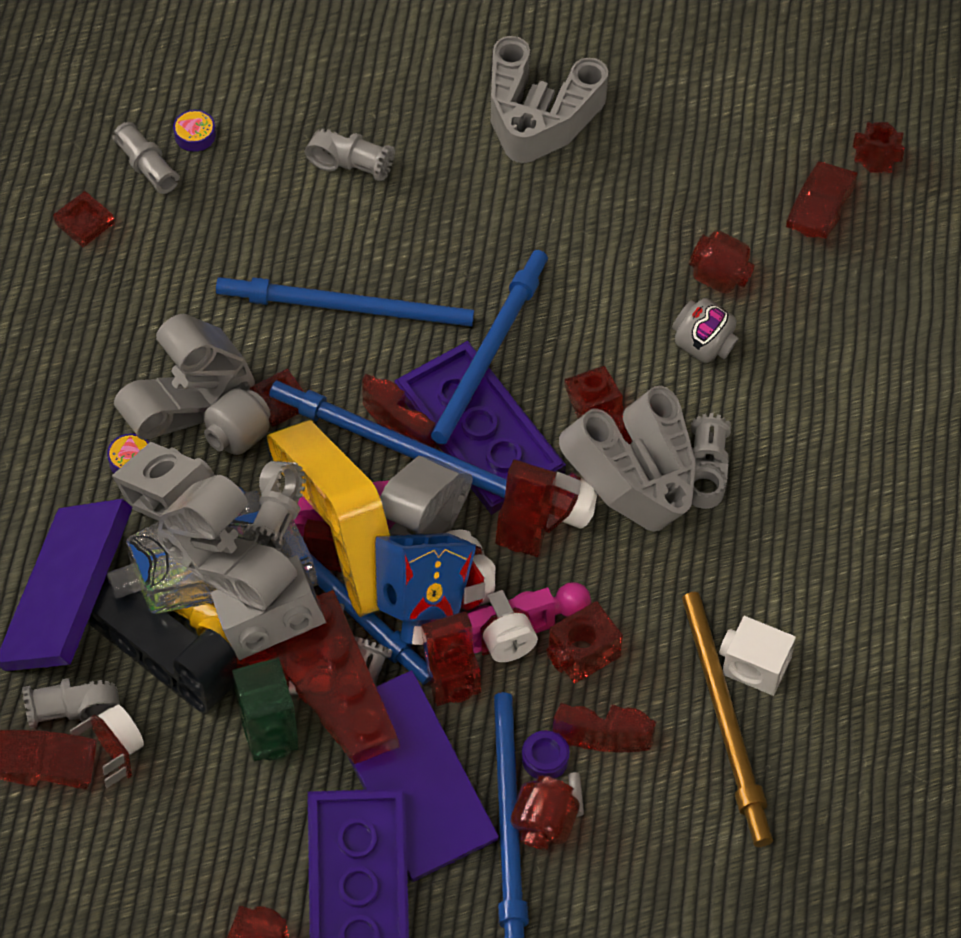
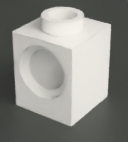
[719,616,796,696]

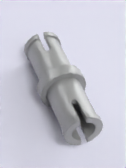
[112,122,180,194]

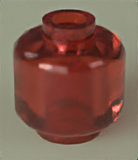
[688,231,755,294]
[510,775,580,851]

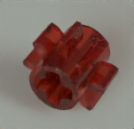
[853,122,905,173]

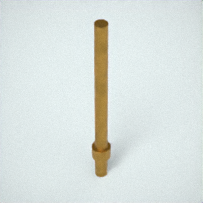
[682,592,773,847]

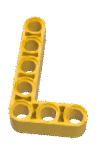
[267,420,390,617]

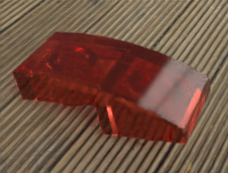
[786,161,858,239]
[564,365,633,444]
[362,374,436,448]
[495,459,557,557]
[421,611,481,706]
[553,703,656,753]
[0,730,97,790]

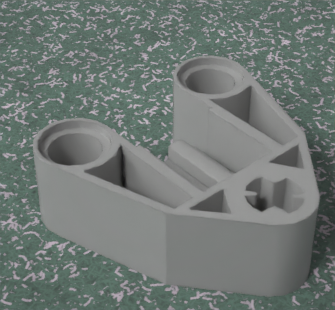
[491,36,608,163]
[114,314,255,440]
[559,386,696,532]
[380,456,473,536]
[157,475,298,611]

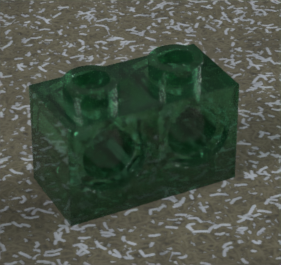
[232,657,299,762]

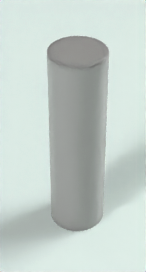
[568,772,584,817]

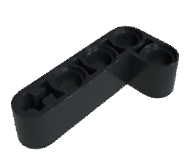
[87,571,240,714]

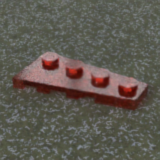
[265,590,400,764]

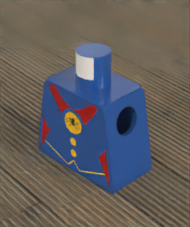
[375,533,476,645]

